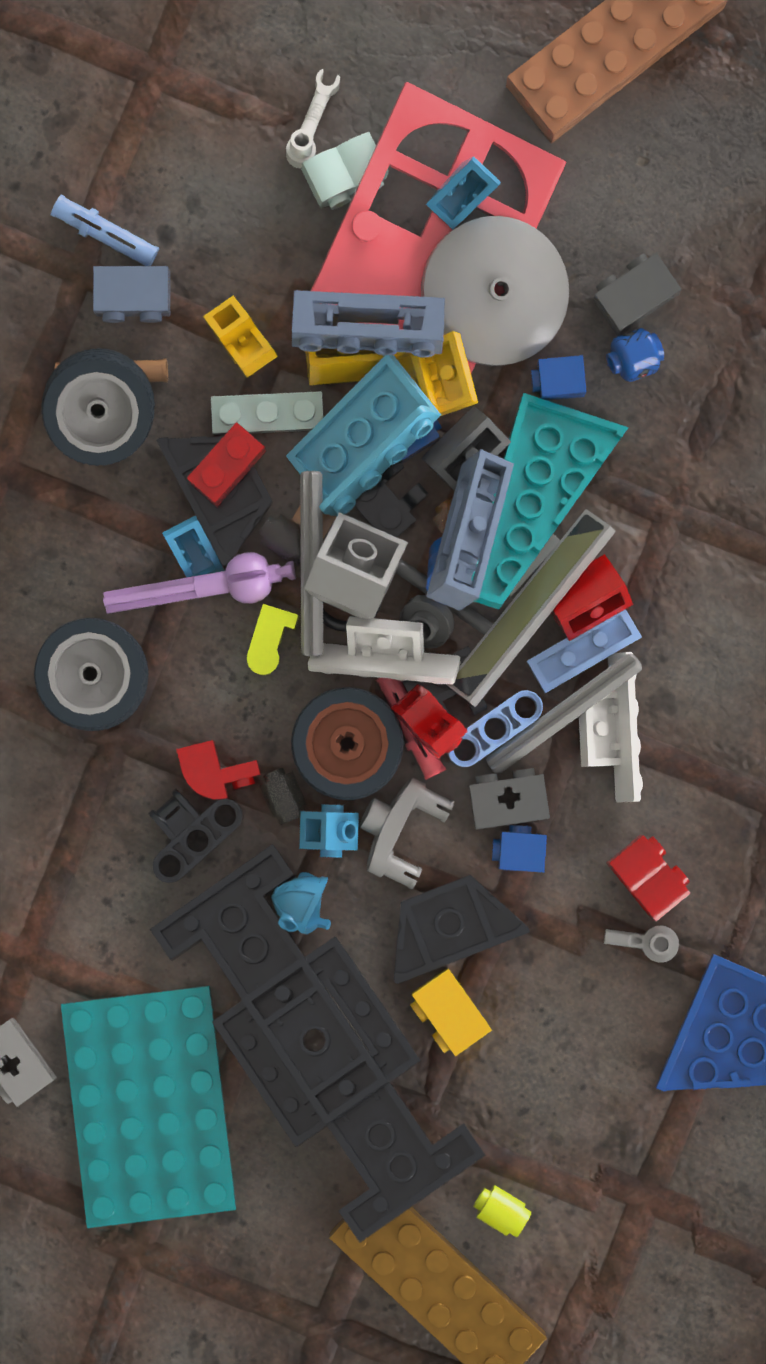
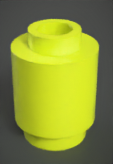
[473,1185,532,1238]

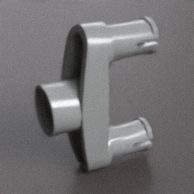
[359,777,455,890]

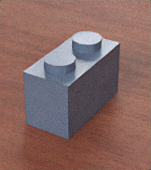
[93,266,170,323]

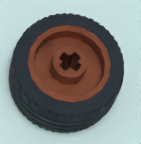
[291,687,404,800]

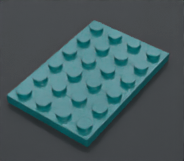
[61,985,236,1228]

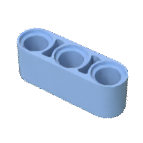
[448,690,543,767]

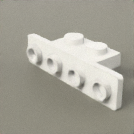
[308,616,460,684]
[579,652,643,803]

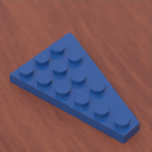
[655,953,766,1091]

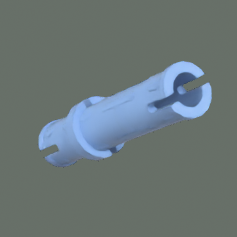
[50,195,159,266]

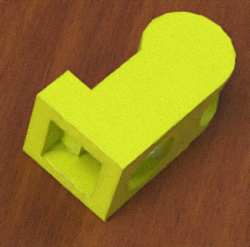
[247,604,299,676]

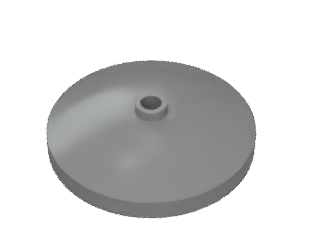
[421,216,569,366]

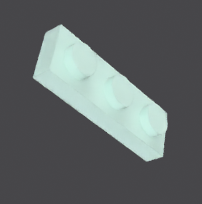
[211,391,323,435]

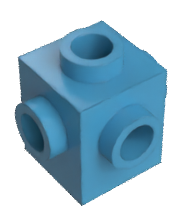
[299,804,359,858]

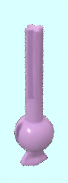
[103,552,296,614]

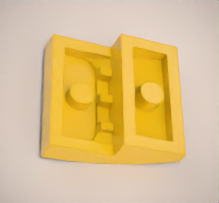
[394,331,478,416]

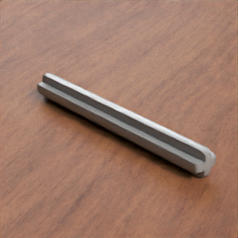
[300,471,323,656]
[486,653,642,773]

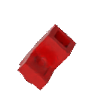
[391,684,468,759]
[176,740,261,800]

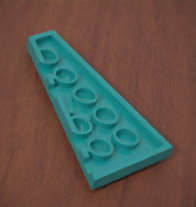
[471,393,629,610]

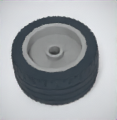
[41,348,155,466]
[34,618,149,731]

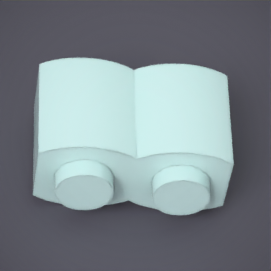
[301,132,389,210]

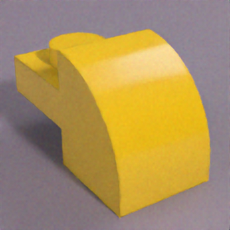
[203,295,278,378]

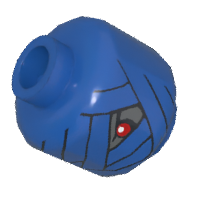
[606,328,664,382]

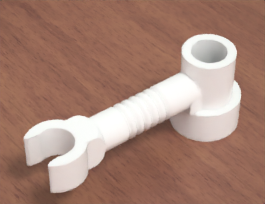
[286,69,340,168]

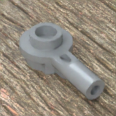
[604,925,679,963]

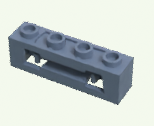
[292,290,445,358]
[426,449,514,611]

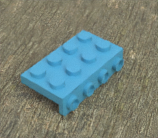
[286,355,441,517]

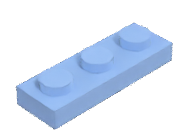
[526,609,642,693]

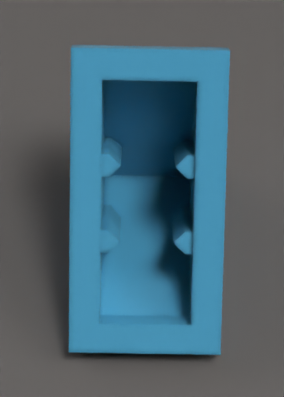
[426,156,501,230]
[163,515,225,577]

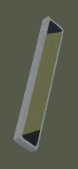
[446,509,616,707]

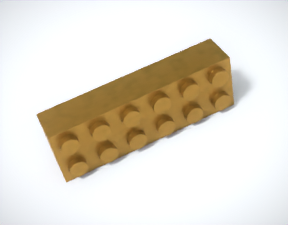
[329,1207,547,1364]

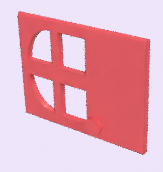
[311,82,566,374]

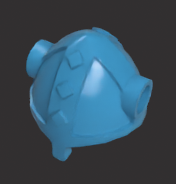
[271,872,331,935]

